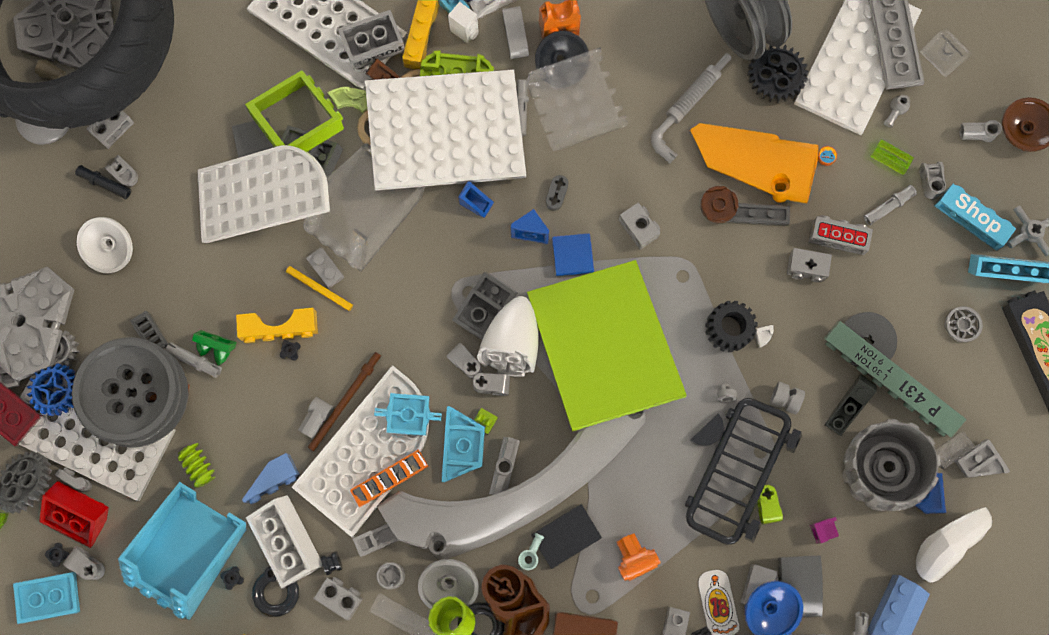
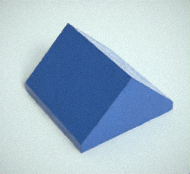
[511,209,549,244]

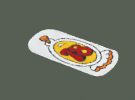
[698,570,739,635]

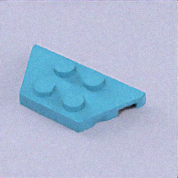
[441,406,485,482]

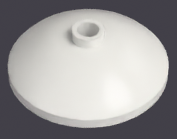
[77,217,133,273]

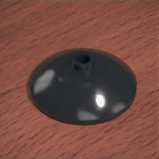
[535,31,590,87]

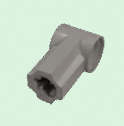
[960,120,1002,142]
[298,397,334,439]

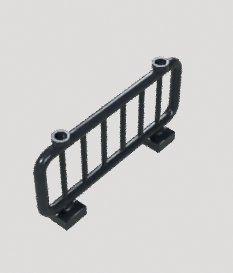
[685,398,802,545]

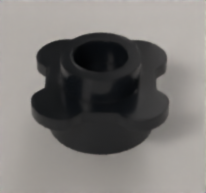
[279,340,301,361]
[45,543,69,567]
[220,566,244,590]

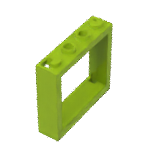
[245,70,344,152]

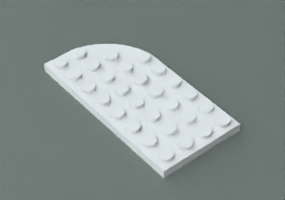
[198,145,330,243]

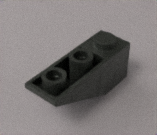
[825,374,877,436]

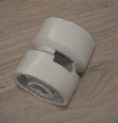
[770,381,805,415]
[377,563,405,589]

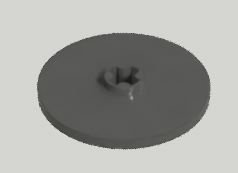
[841,312,897,367]

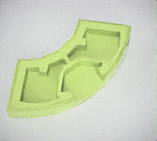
[328,87,368,113]

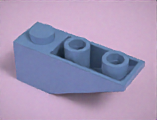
[242,453,300,504]

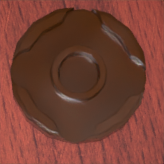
[700,186,738,223]

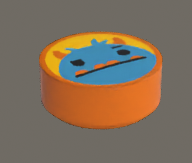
[818,146,837,166]

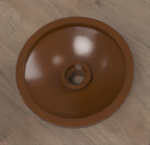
[1002,97,1049,152]

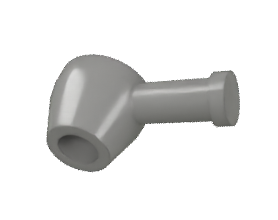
[884,95,910,128]

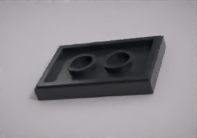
[531,504,602,569]

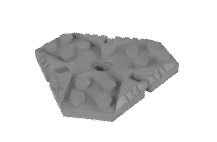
[13,0,115,69]
[0,267,74,381]

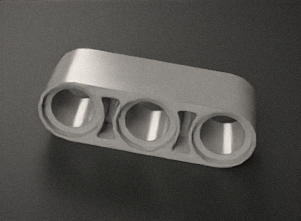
[502,6,529,59]

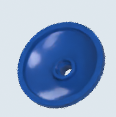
[745,581,803,635]

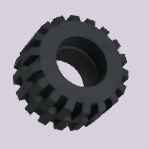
[705,300,758,352]

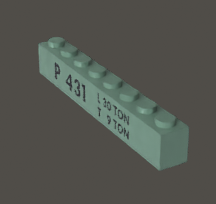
[824,320,967,437]

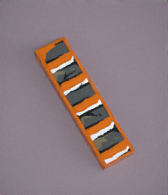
[350,449,429,508]

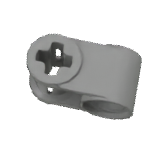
[920,162,946,199]
[446,343,482,378]
[473,373,510,396]
[63,546,105,580]

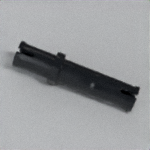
[75,165,131,200]

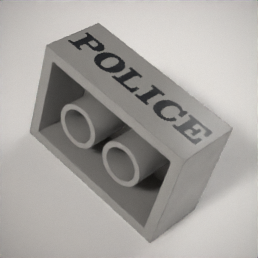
[338,10,405,70]

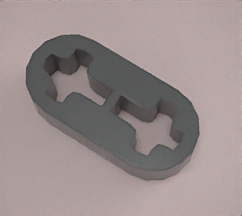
[546,175,568,211]

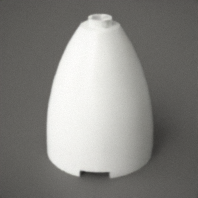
[477,296,538,377]

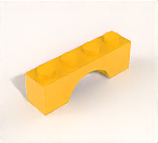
[402,0,439,70]
[236,308,318,343]

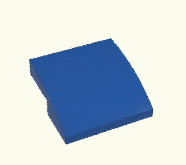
[552,233,594,276]

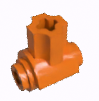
[616,533,661,581]

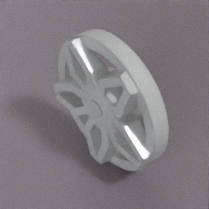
[945,306,983,342]

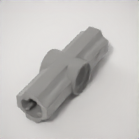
[489,437,520,495]

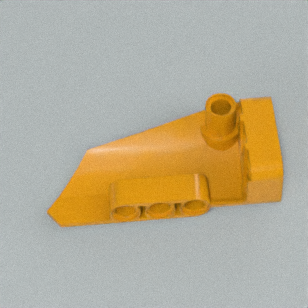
[690,123,819,204]

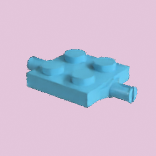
[374,393,442,436]

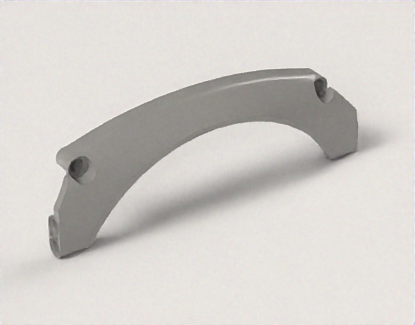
[377,410,646,560]

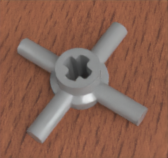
[1007,206,1049,257]

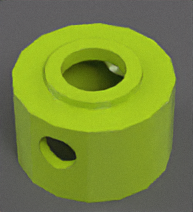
[428,596,476,635]

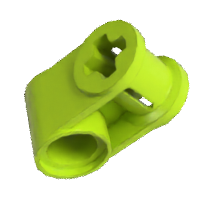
[757,485,783,525]

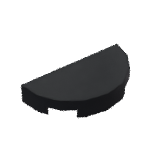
[690,413,724,446]

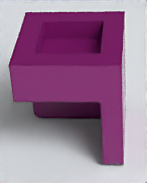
[810,517,839,544]

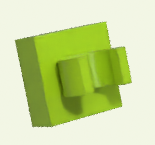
[474,408,498,435]

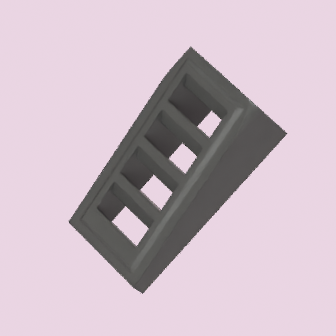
[130,311,169,348]

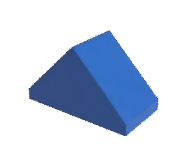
[458,181,494,218]

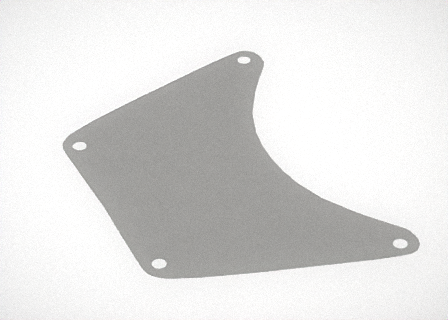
[452,257,776,615]

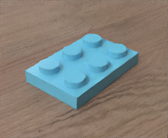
[13,572,80,624]

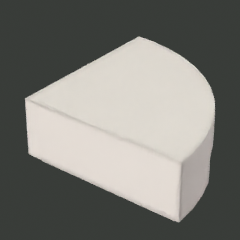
[755,325,774,348]

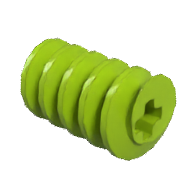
[178,443,215,488]

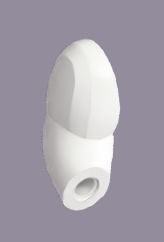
[916,507,992,582]

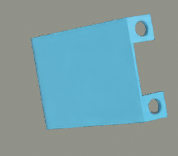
[118,482,246,620]

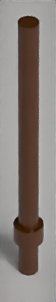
[308,352,381,451]

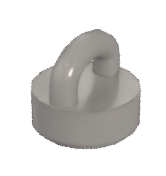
[718,383,737,403]

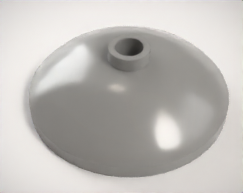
[15,119,69,145]
[418,559,479,609]

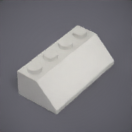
[246,495,322,589]

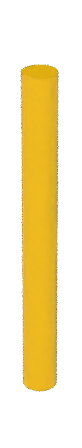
[286,266,353,311]

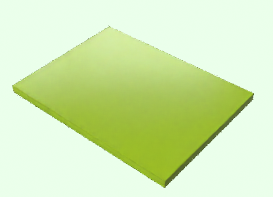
[527,260,687,431]

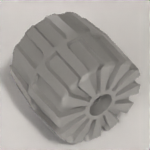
[842,419,941,511]

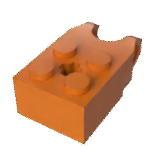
[539,0,581,39]

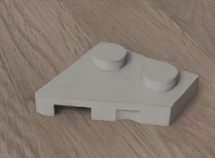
[955,439,1010,477]

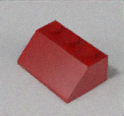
[39,481,109,548]

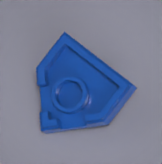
[915,473,946,514]

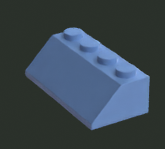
[867,575,930,635]

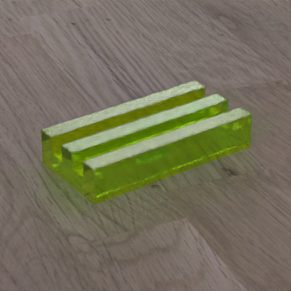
[871,139,914,175]

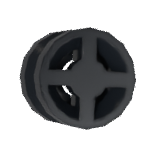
[321,551,343,575]

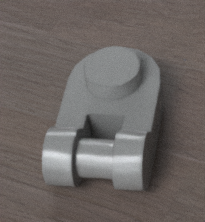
[105,155,138,187]
[55,467,92,492]

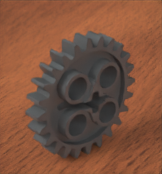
[0,451,52,514]

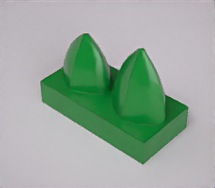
[192,330,237,366]

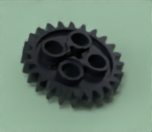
[747,45,809,103]

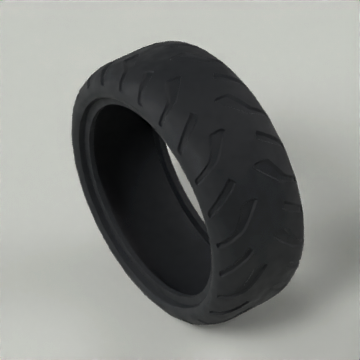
[0,0,175,129]

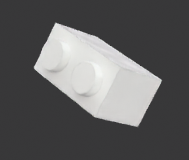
[448,2,479,43]

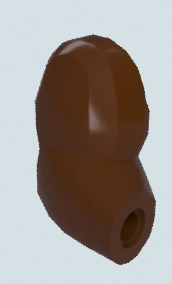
[481,565,550,635]

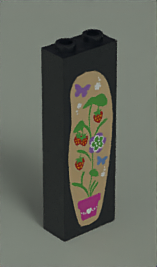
[1002,290,1049,412]

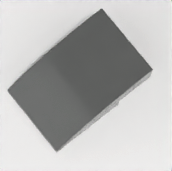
[281,125,343,182]
[452,272,518,340]
[778,555,823,618]

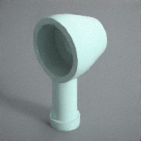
[518,533,544,570]

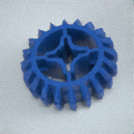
[27,363,76,416]

